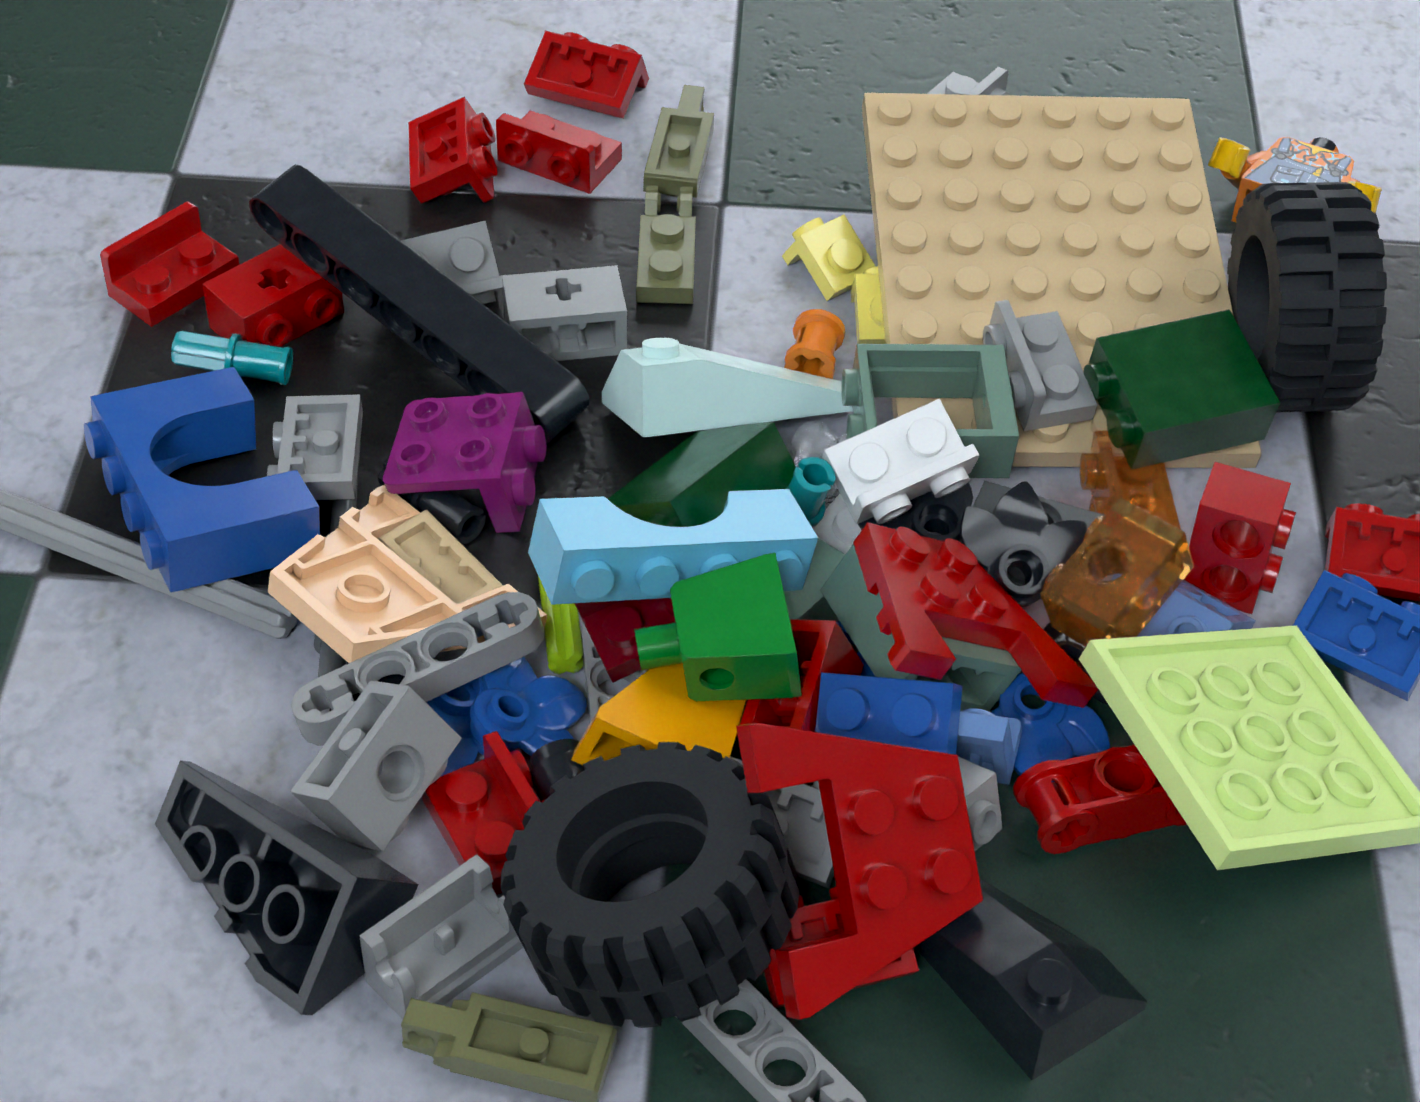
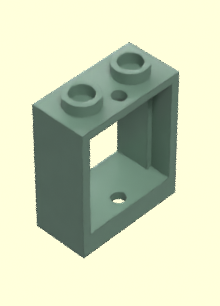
[841,344,1019,478]

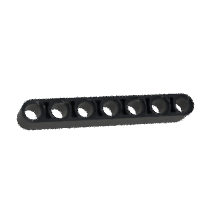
[249,164,590,445]

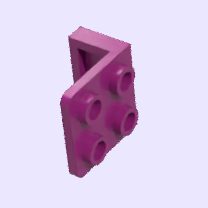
[383,392,546,533]

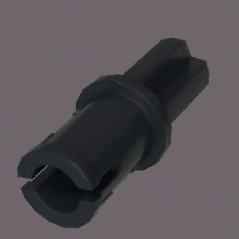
[378,457,486,544]

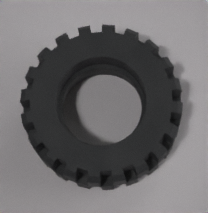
[1227,182,1387,412]
[501,742,799,1028]

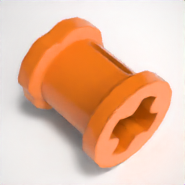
[784,309,846,379]

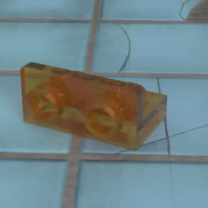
[1079,430,1184,560]

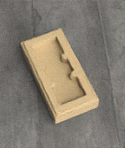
[378,509,503,604]

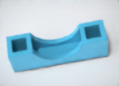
[528,489,818,605]

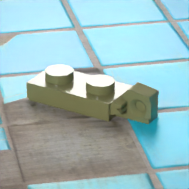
[643,85,714,198]
[401,992,617,1102]

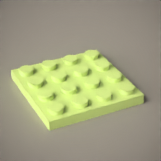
[1079,625,1420,870]

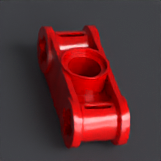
[1013,745,1187,854]

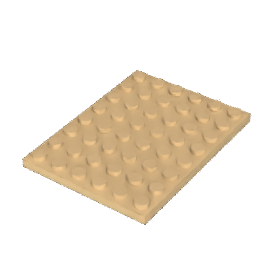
[862,93,1262,468]

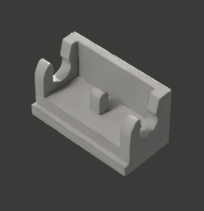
[360,854,523,1019]

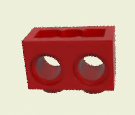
[1181,462,1296,614]

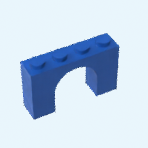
[84,367,320,593]

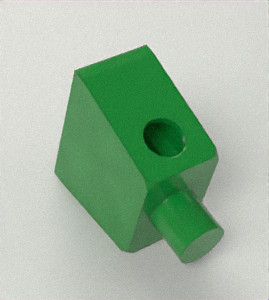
[634,553,802,701]

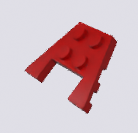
[853,522,1098,708]
[736,723,983,1020]

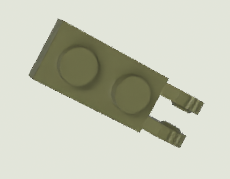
[636,186,696,304]

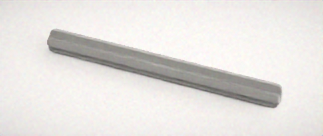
[0,489,297,639]

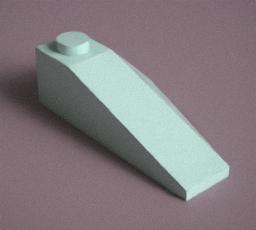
[602,338,853,438]

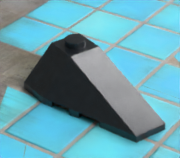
[155,760,419,1015]
[915,878,1147,1080]

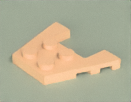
[267,485,547,663]

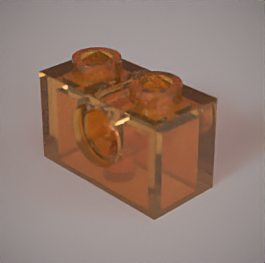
[1040,497,1194,647]

